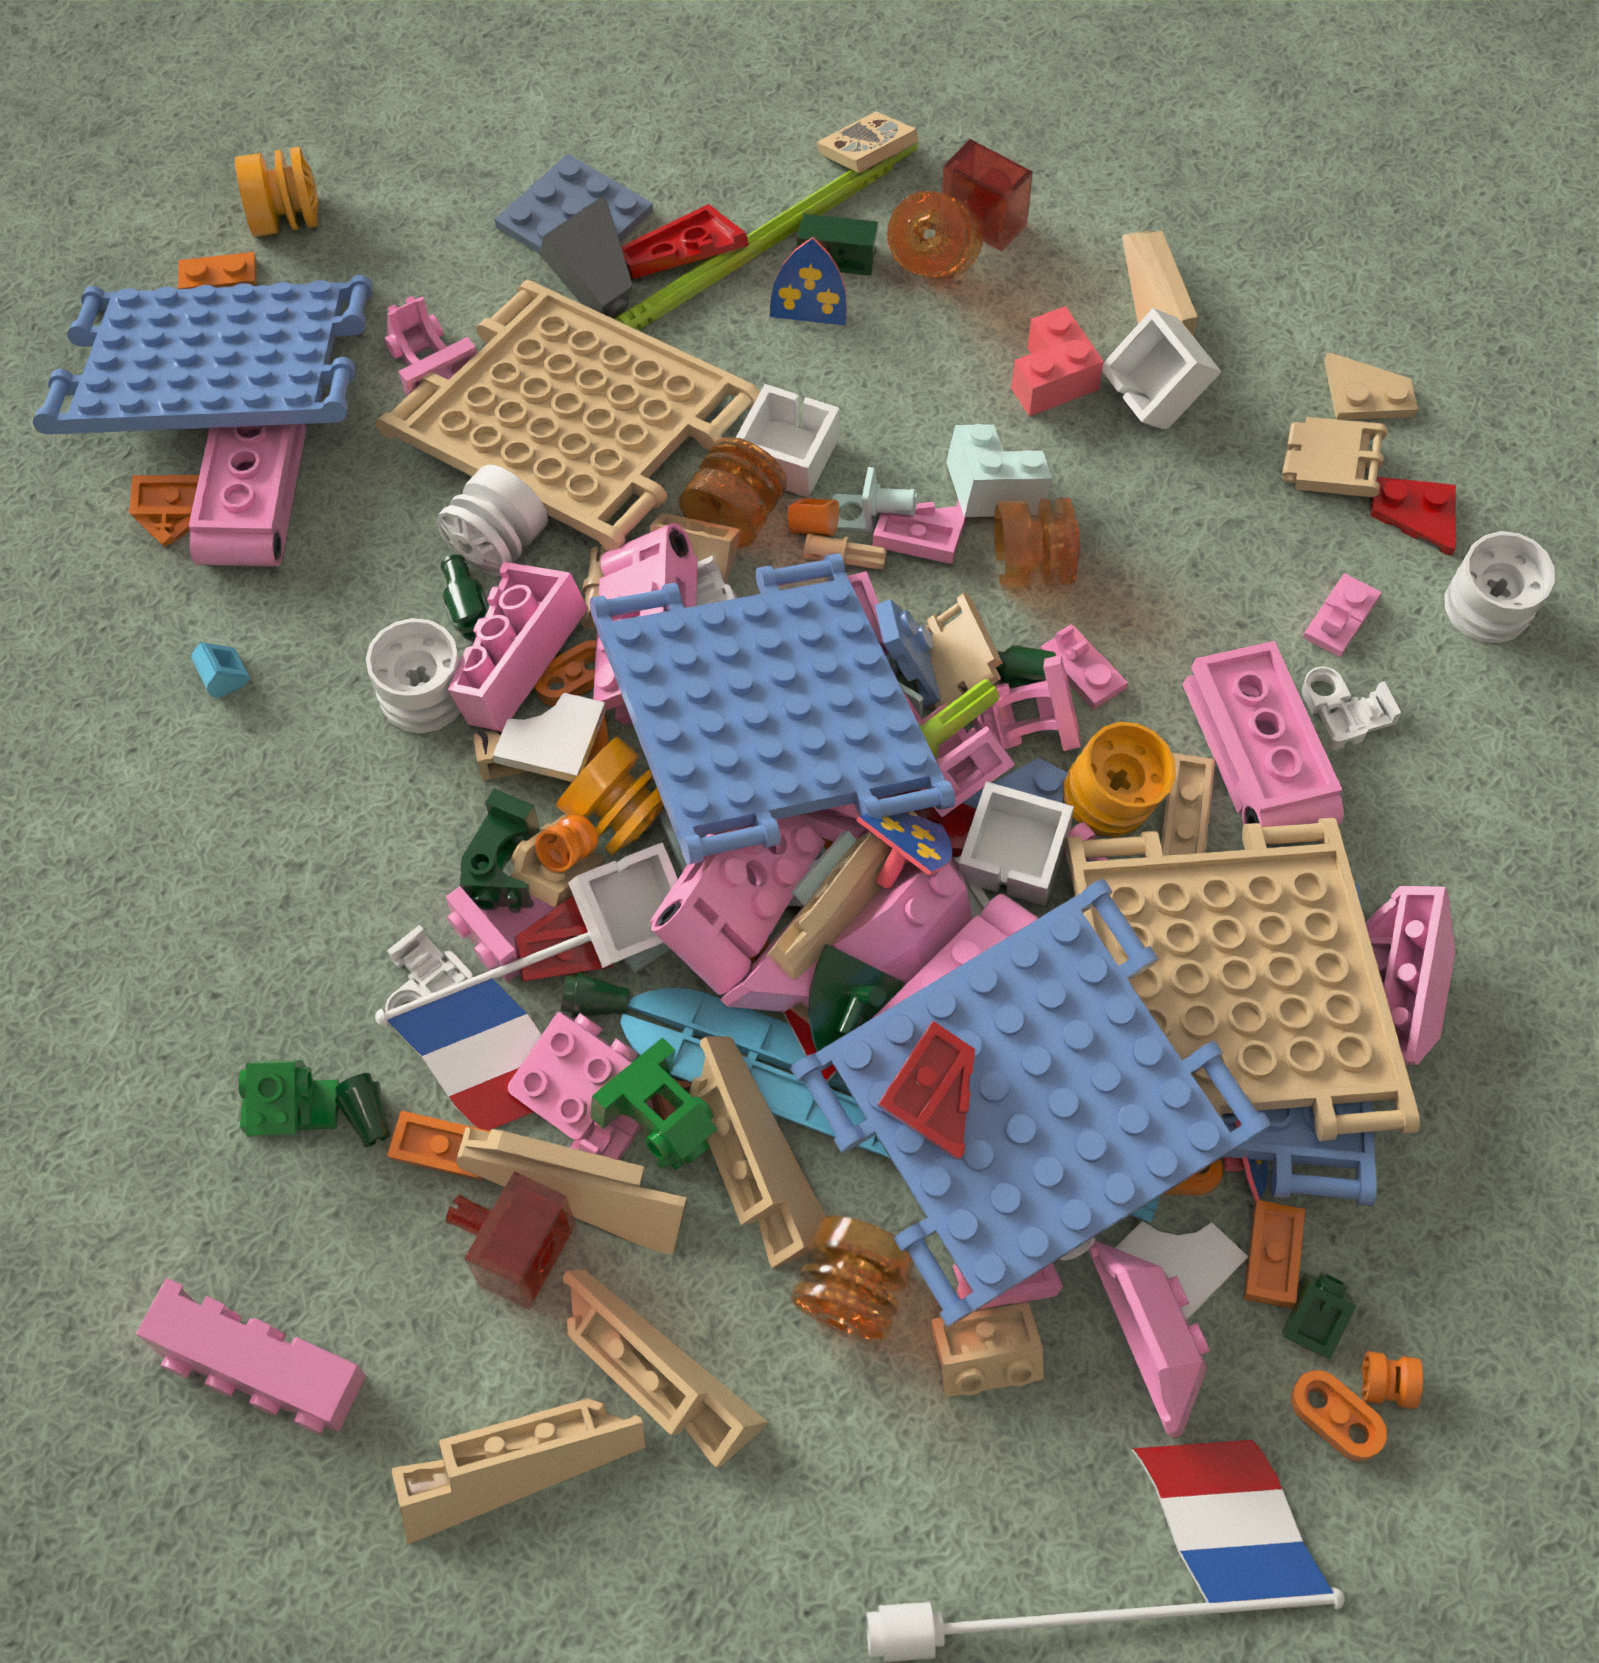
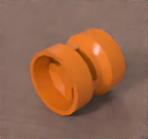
[535,814,598,873]
[1361,1351,1423,1410]

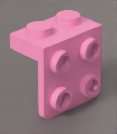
[445,874,554,983]
[508,1011,639,1140]

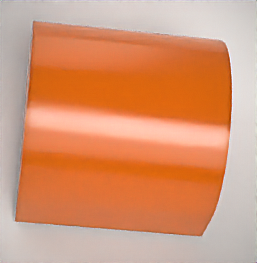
[788,498,839,536]

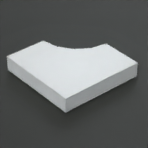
[493,693,606,782]
[1115,1221,1248,1320]

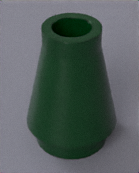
[561,972,629,1017]
[335,1073,391,1147]

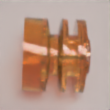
[887,191,983,279]
[679,437,787,548]
[994,496,1080,590]
[790,1216,915,1340]

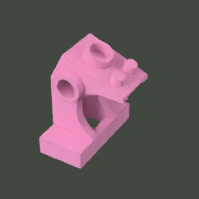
[384,296,477,396]
[972,655,1081,751]
[918,703,1015,817]

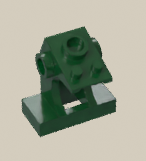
[460,788,540,913]

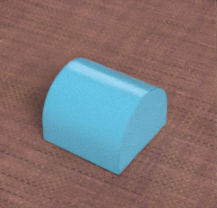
[191,642,250,698]

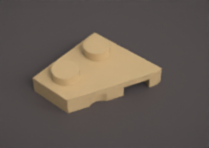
[1324,353,1418,420]

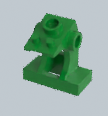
[590,1037,717,1170]
[238,1059,339,1137]

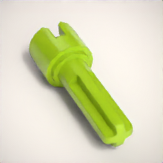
[918,679,1000,760]

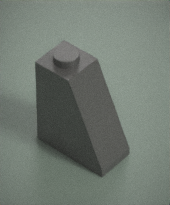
[539,196,632,319]

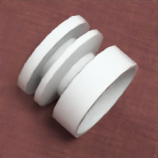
[436,464,549,577]
[1445,531,1555,643]
[366,618,461,733]

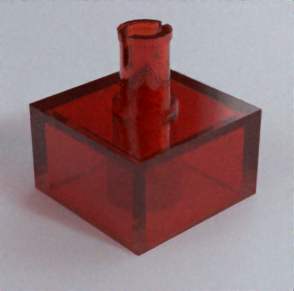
[940,139,1033,251]
[445,1171,576,1310]

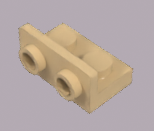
[511,814,605,908]
[931,1302,1044,1397]

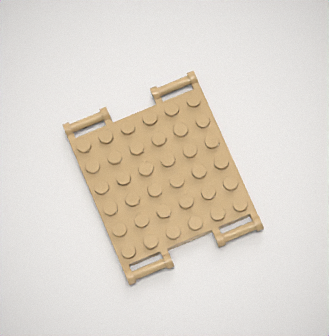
[375,280,760,551]
[1064,818,1420,1141]

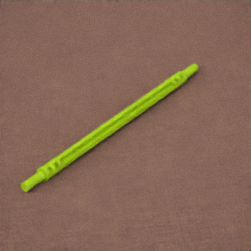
[615,143,918,331]

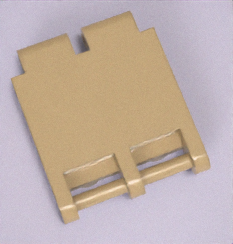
[1282,417,1388,497]
[915,592,1002,709]

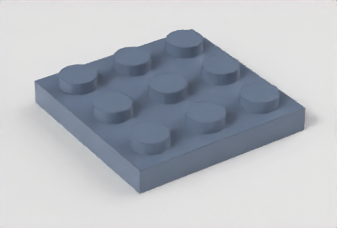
[494,154,653,254]

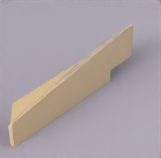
[1122,230,1198,336]
[767,811,918,980]
[689,1036,836,1268]
[457,1127,687,1254]
[563,1270,768,1468]
[391,1398,646,1544]

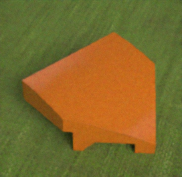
[128,475,199,547]

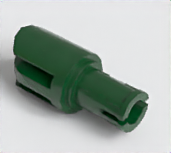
[440,554,489,642]
[996,645,1056,688]

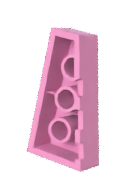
[448,562,588,732]
[136,1278,366,1434]

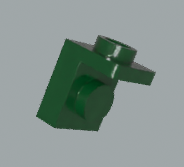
[1282,1272,1357,1359]

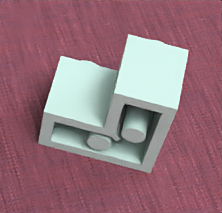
[946,424,1053,517]

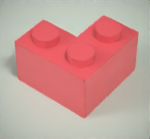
[1011,306,1104,417]

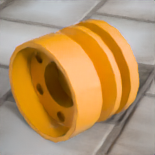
[235,146,319,237]
[1063,722,1176,837]
[556,736,664,857]

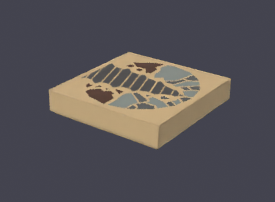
[817,112,919,173]

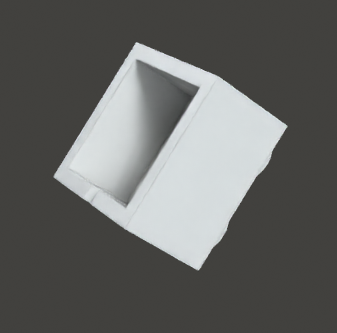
[1102,308,1222,430]
[733,384,839,498]
[959,781,1074,906]
[568,842,678,968]

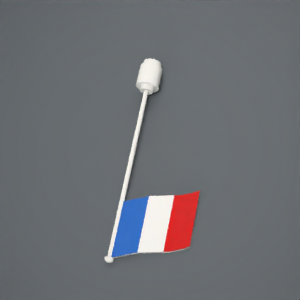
[375,932,592,1131]
[866,1439,1345,1662]

